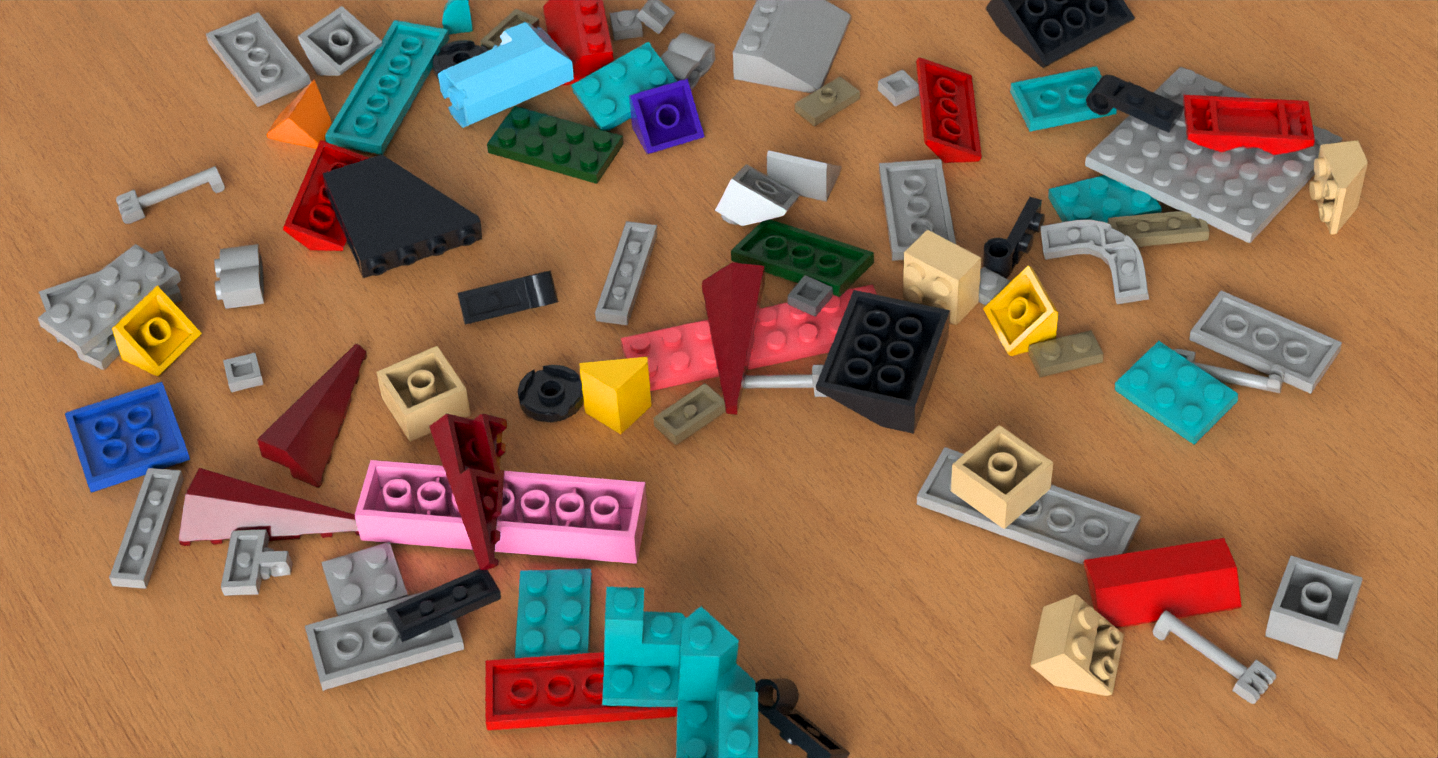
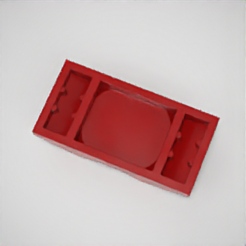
[1183,95,1315,155]

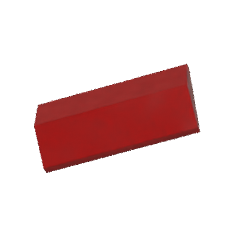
[916,57,982,163]
[283,140,369,251]
[1083,538,1242,628]

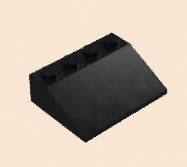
[985,0,1135,68]
[816,290,950,434]

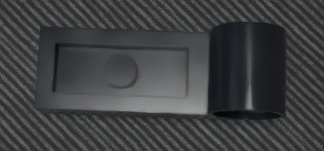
[1086,75,1184,133]
[983,197,1045,279]
[457,270,559,325]
[755,678,850,758]

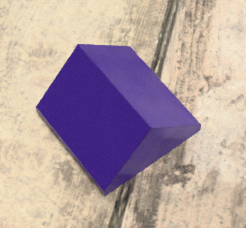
[629,79,705,154]

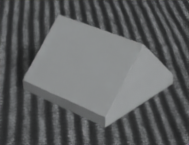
[298,6,383,76]
[767,150,842,202]

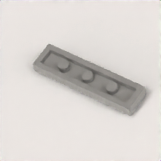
[595,221,658,325]
[109,468,184,589]

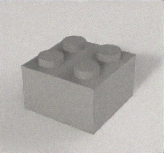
[1265,556,1363,659]

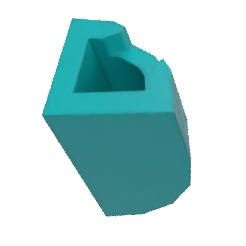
[442,0,473,35]

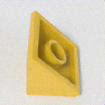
[983,265,1058,356]
[112,285,202,376]
[579,357,652,435]

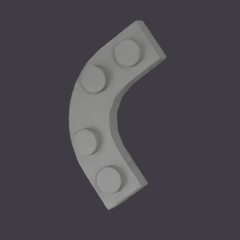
[1040,220,1149,305]

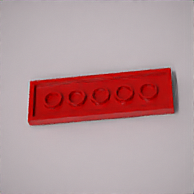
[485,652,677,731]

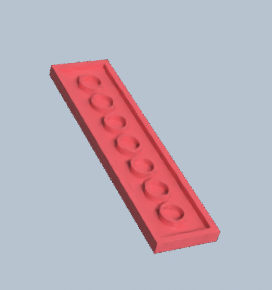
[621,284,877,391]

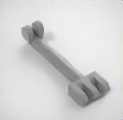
[116,166,225,224]
[1174,349,1285,393]
[743,365,828,397]
[1153,610,1276,704]

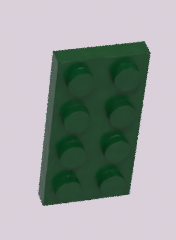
[487,106,623,184]
[731,219,874,297]

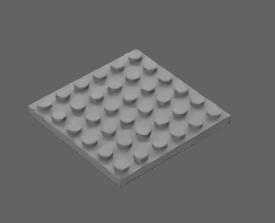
[1085,67,1342,243]

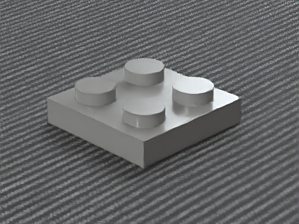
[321,542,408,616]

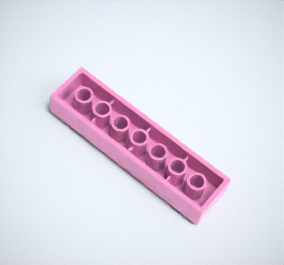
[355,460,647,564]

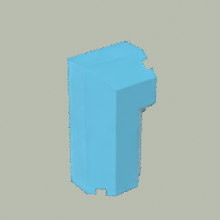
[438,22,574,128]

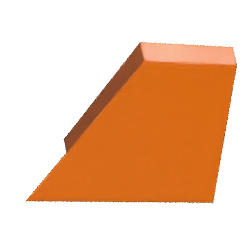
[266,79,332,149]

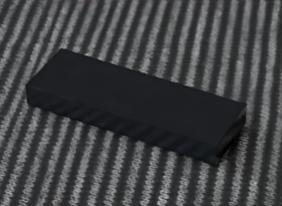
[386,569,501,642]

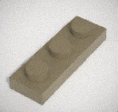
[1107,211,1210,247]

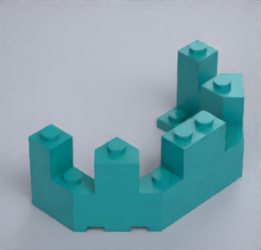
[602,587,758,758]

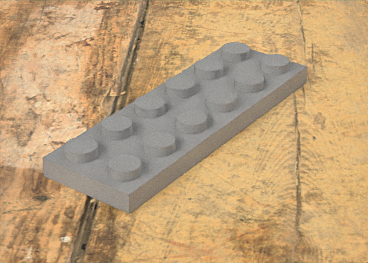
[917,447,1141,565]

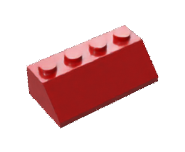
[543,0,614,86]

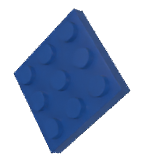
[65,382,190,493]

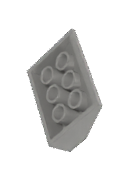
[733,0,851,93]

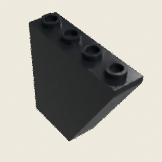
[322,154,482,278]

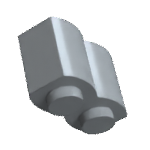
[659,32,715,90]
[214,244,264,309]

